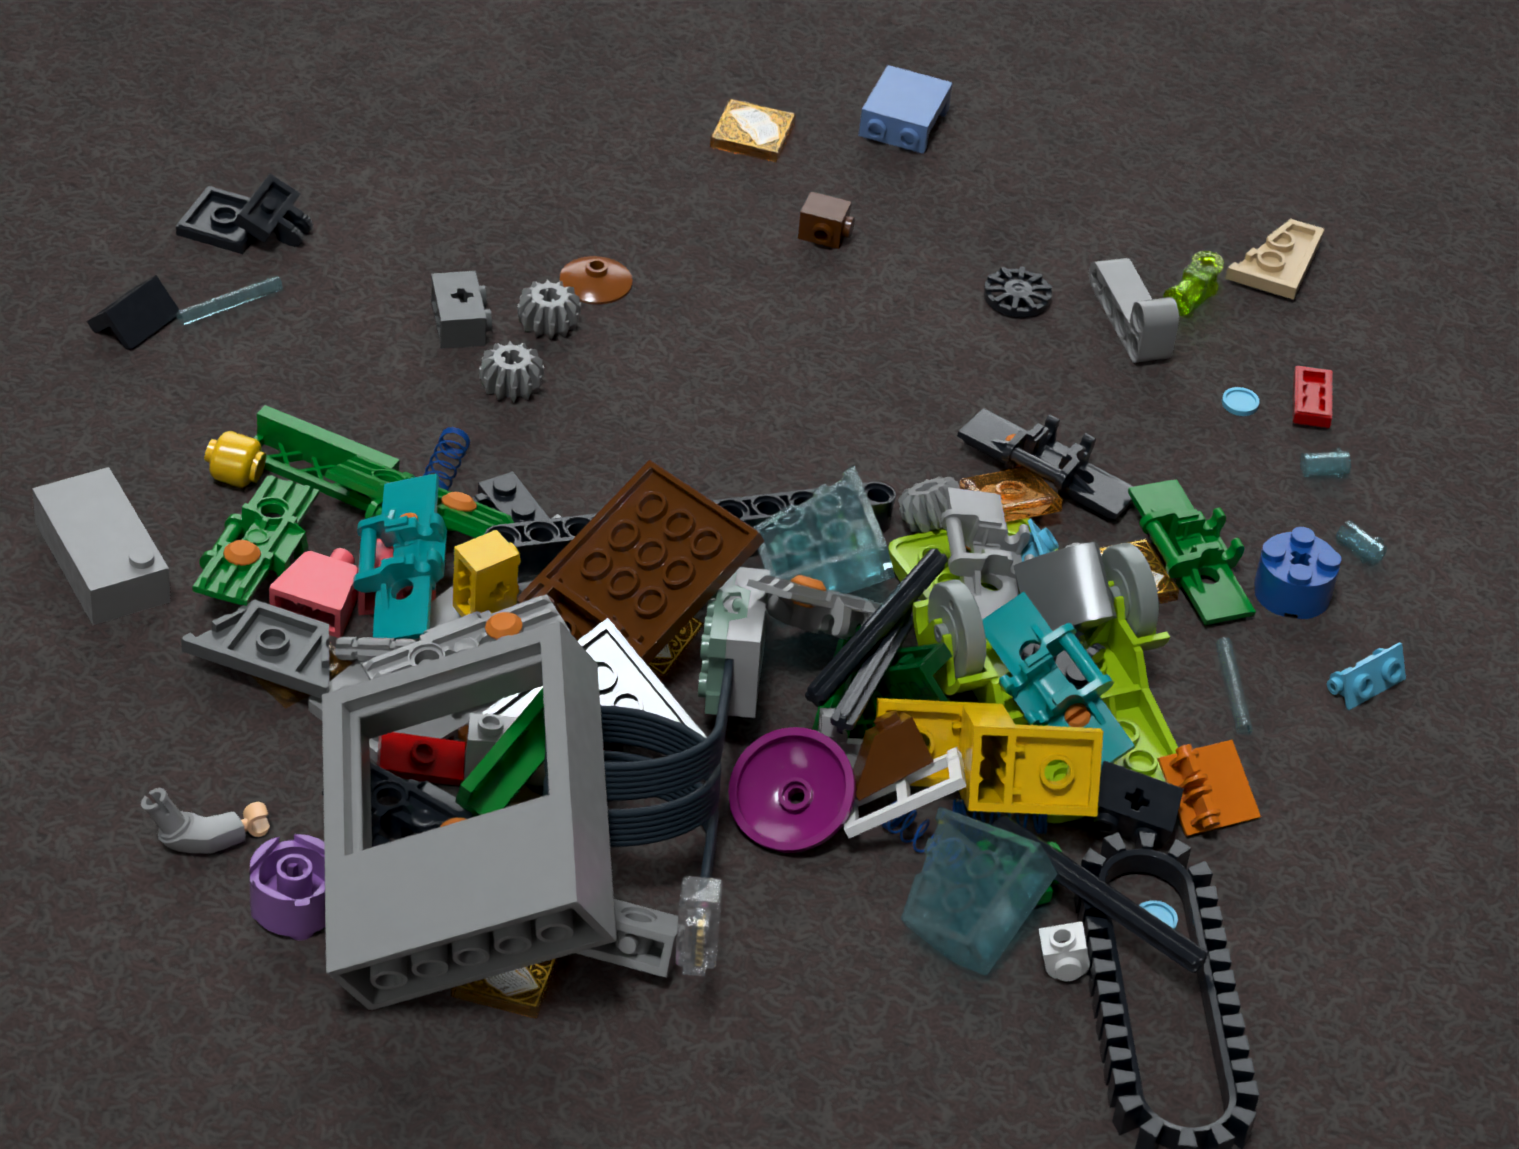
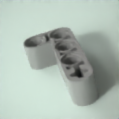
[1089,258,1179,363]

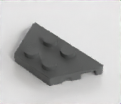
[181,600,329,699]

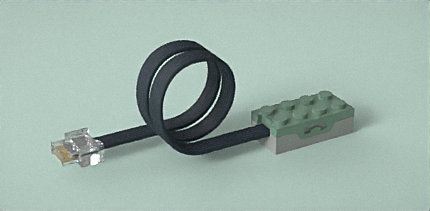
[543,567,770,976]

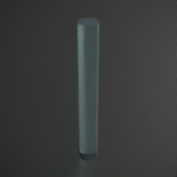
[177,276,283,325]
[1216,637,1253,734]

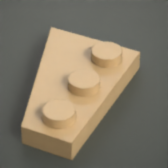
[1225,219,1324,299]

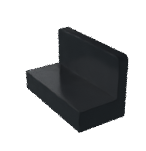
[87,275,180,350]

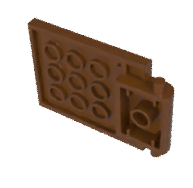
[517,459,764,665]

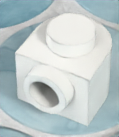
[1039,921,1090,981]

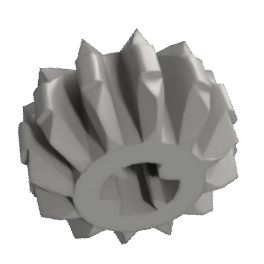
[517,279,581,339]
[479,341,544,403]
[898,476,960,533]

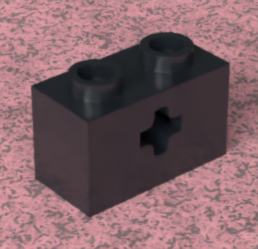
[1081,760,1184,849]

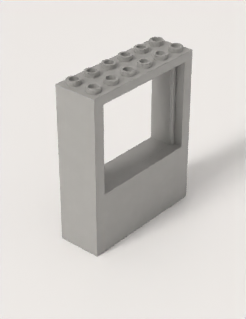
[322,621,616,1010]

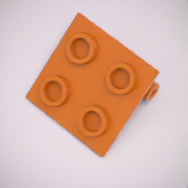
[1158,740,1261,837]

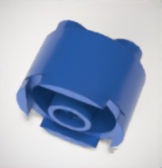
[1254,527,1341,619]

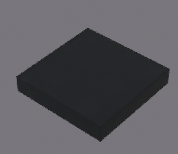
[176,186,256,254]

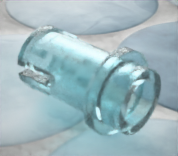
[1300,448,1351,478]
[1336,520,1387,566]

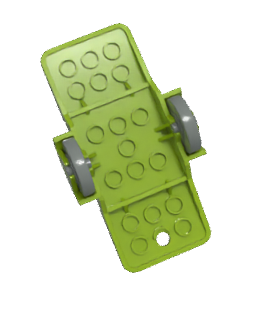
[887,514,1178,823]

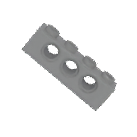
[576,899,687,977]

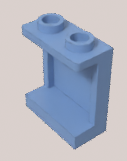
[859,65,952,154]

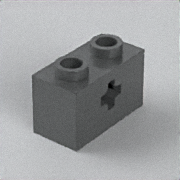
[431,271,492,349]

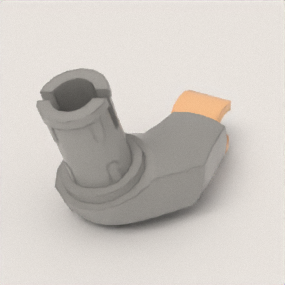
[141,788,270,854]

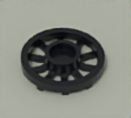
[984,267,1052,317]

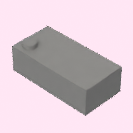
[32,467,170,625]

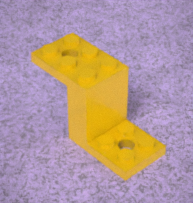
[876,698,1103,817]

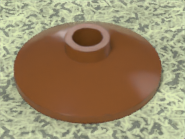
[559,256,632,304]

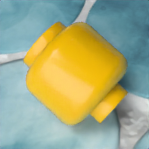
[204,431,266,488]

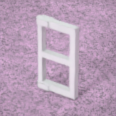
[844,747,966,838]

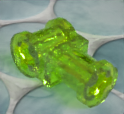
[1163,251,1224,316]

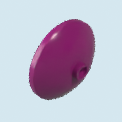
[728,727,856,853]

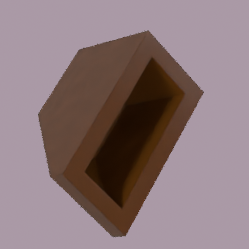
[853,710,934,801]

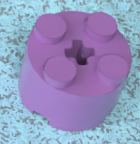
[249,834,326,940]

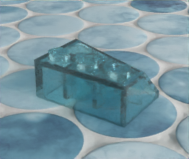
[753,465,895,595]
[901,806,1057,976]

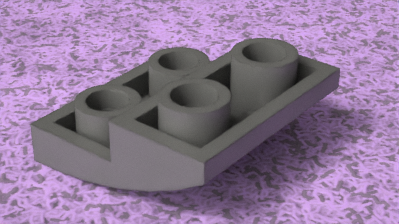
[1013,542,1117,632]

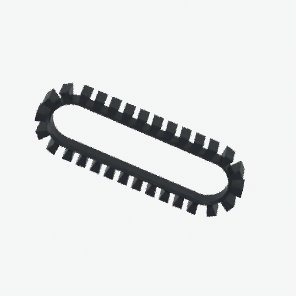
[1074,830,1259,1149]

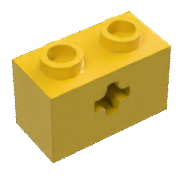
[453,530,521,617]

